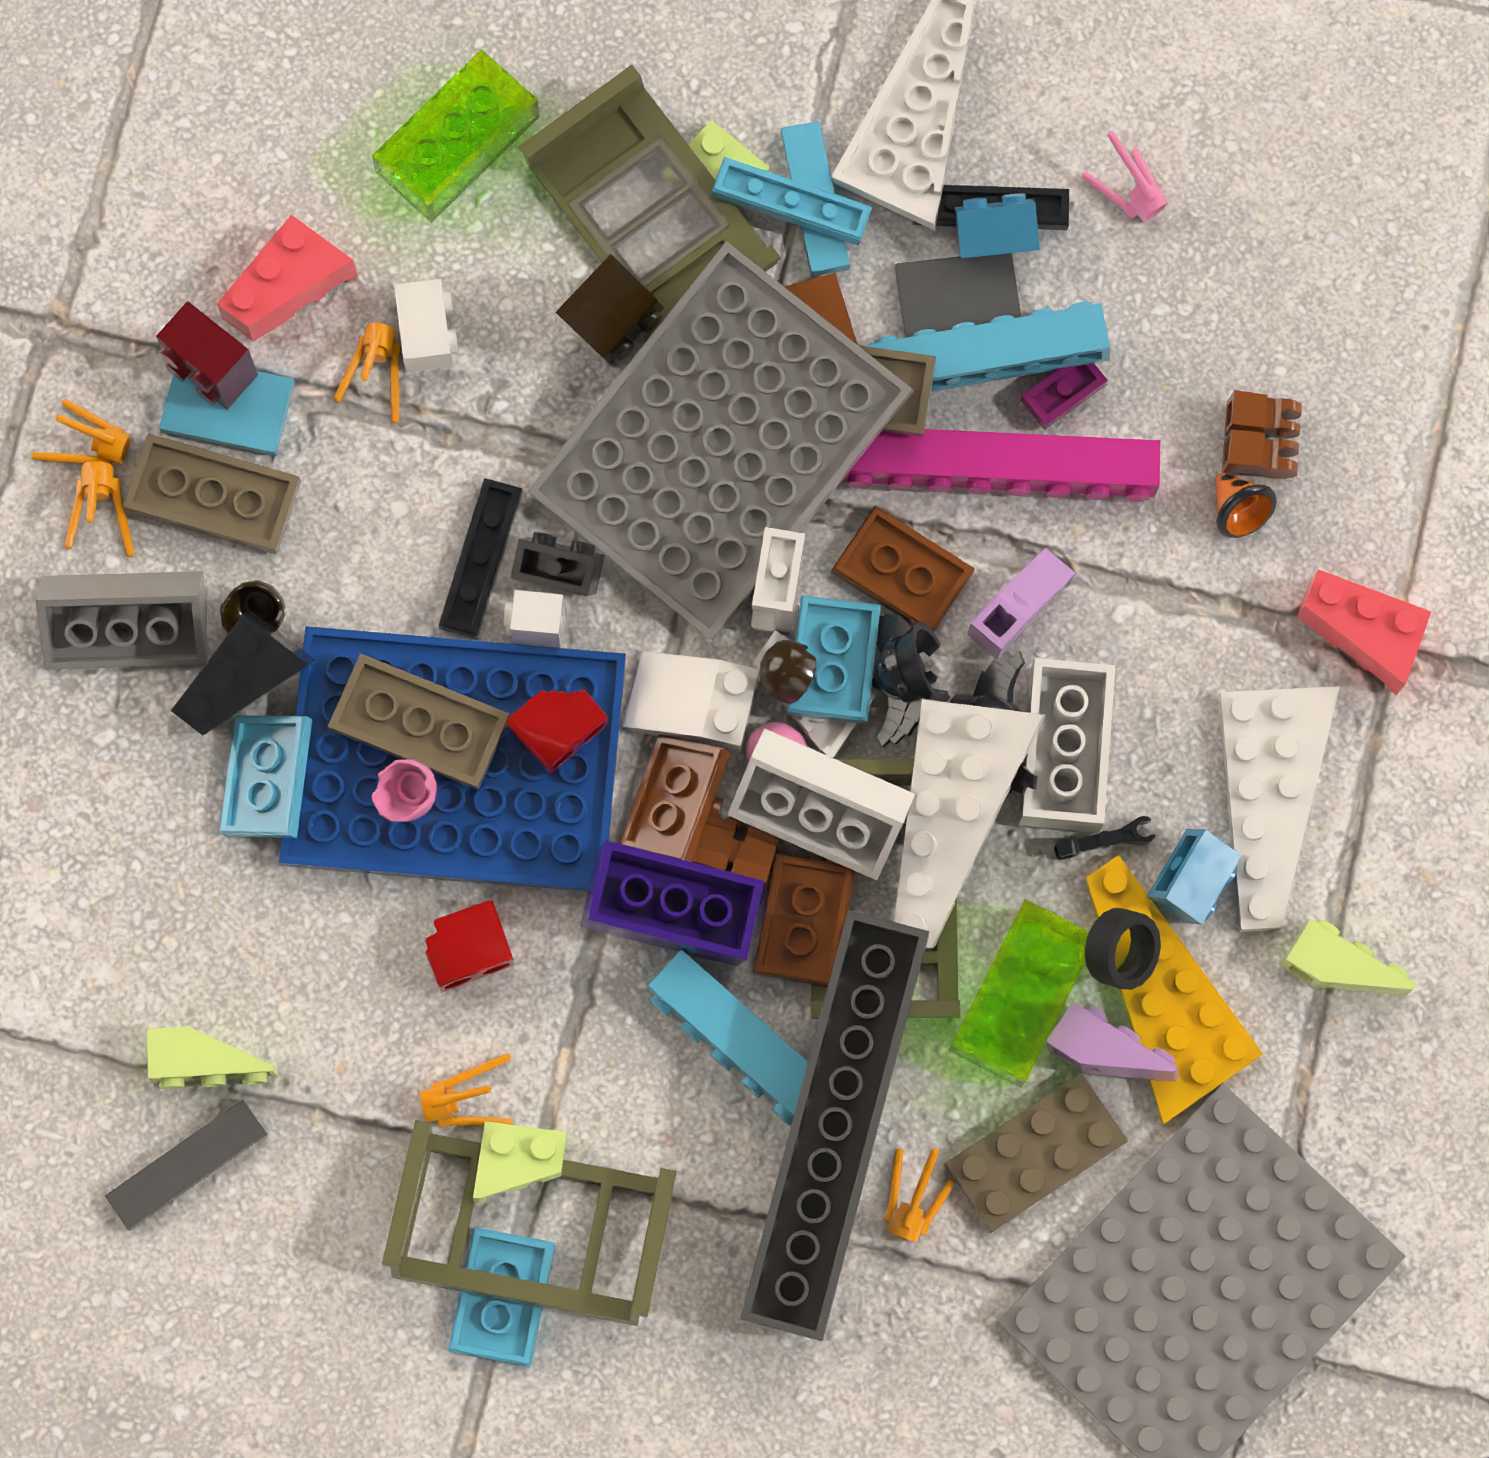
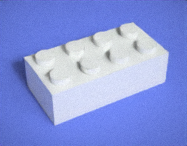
[1018,658,1115,833]
[727,728,915,880]

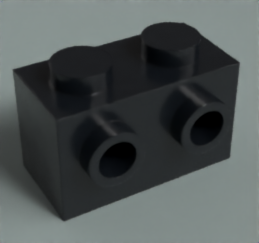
[510,532,605,597]

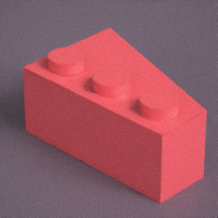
[217,215,357,342]
[1297,569,1432,695]

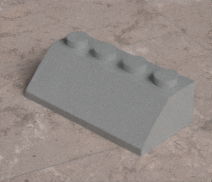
[36,571,207,670]

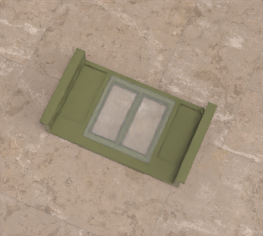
[519,65,781,332]

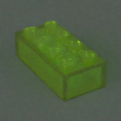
[372,49,540,223]
[948,899,1089,1088]

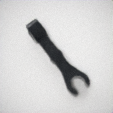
[1054,816,1156,860]

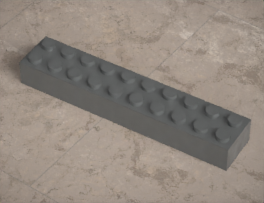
[740,910,929,1341]

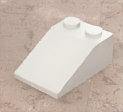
[623,651,760,756]

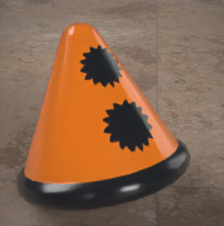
[1215,473,1277,538]

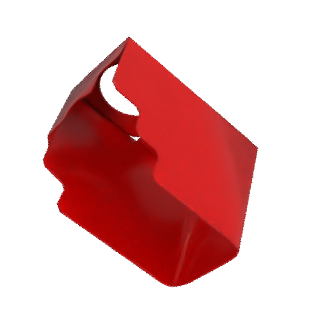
[506,690,608,774]
[425,900,514,993]

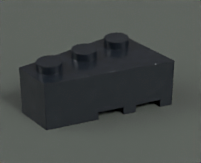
[171,611,316,736]

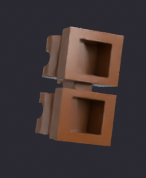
[1221,390,1302,479]
[692,796,779,892]

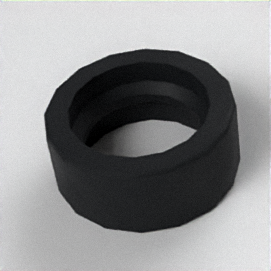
[1085,908,1161,990]

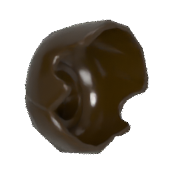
[220,580,286,634]
[759,639,816,704]

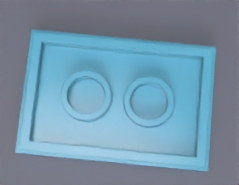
[159,371,295,456]
[787,595,881,724]
[219,715,312,838]
[448,1227,555,1367]

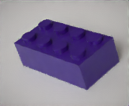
[580,840,764,966]

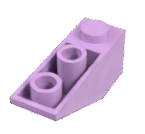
[967,548,1076,660]
[1046,1002,1179,1082]

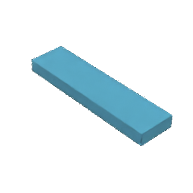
[781,121,850,277]
[711,157,872,246]

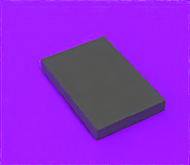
[895,253,1021,338]

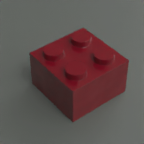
[156,301,258,410]

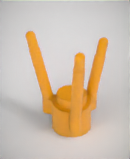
[334,322,402,423]
[31,399,131,465]
[65,461,134,557]
[420,1054,513,1128]
[883,1148,956,1243]

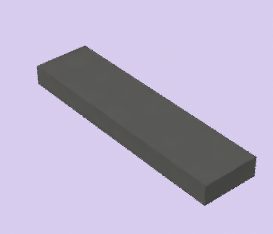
[105,1100,268,1231]

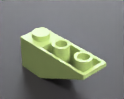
[1280,919,1417,996]
[147,1027,278,1090]

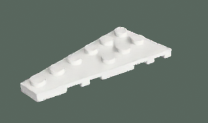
[831,0,974,231]
[1218,686,1340,932]
[894,699,1045,948]

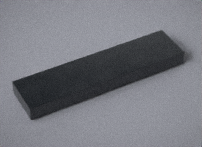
[913,185,1069,230]
[438,478,523,639]

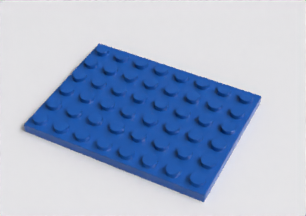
[279,626,626,892]

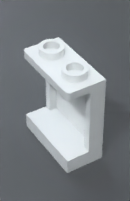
[751,527,805,636]

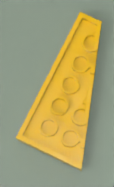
[1084,855,1263,1125]

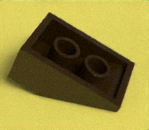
[555,254,664,365]

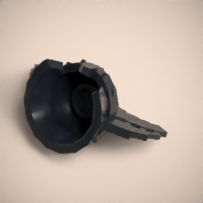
[872,613,950,748]
[949,651,1038,794]

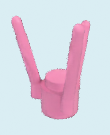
[1082,131,1168,222]

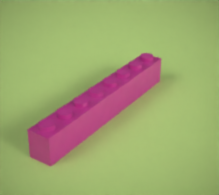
[841,429,1161,502]

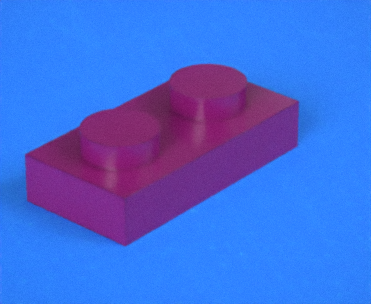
[1021,363,1108,430]

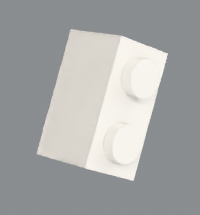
[394,279,459,372]
[504,590,566,648]

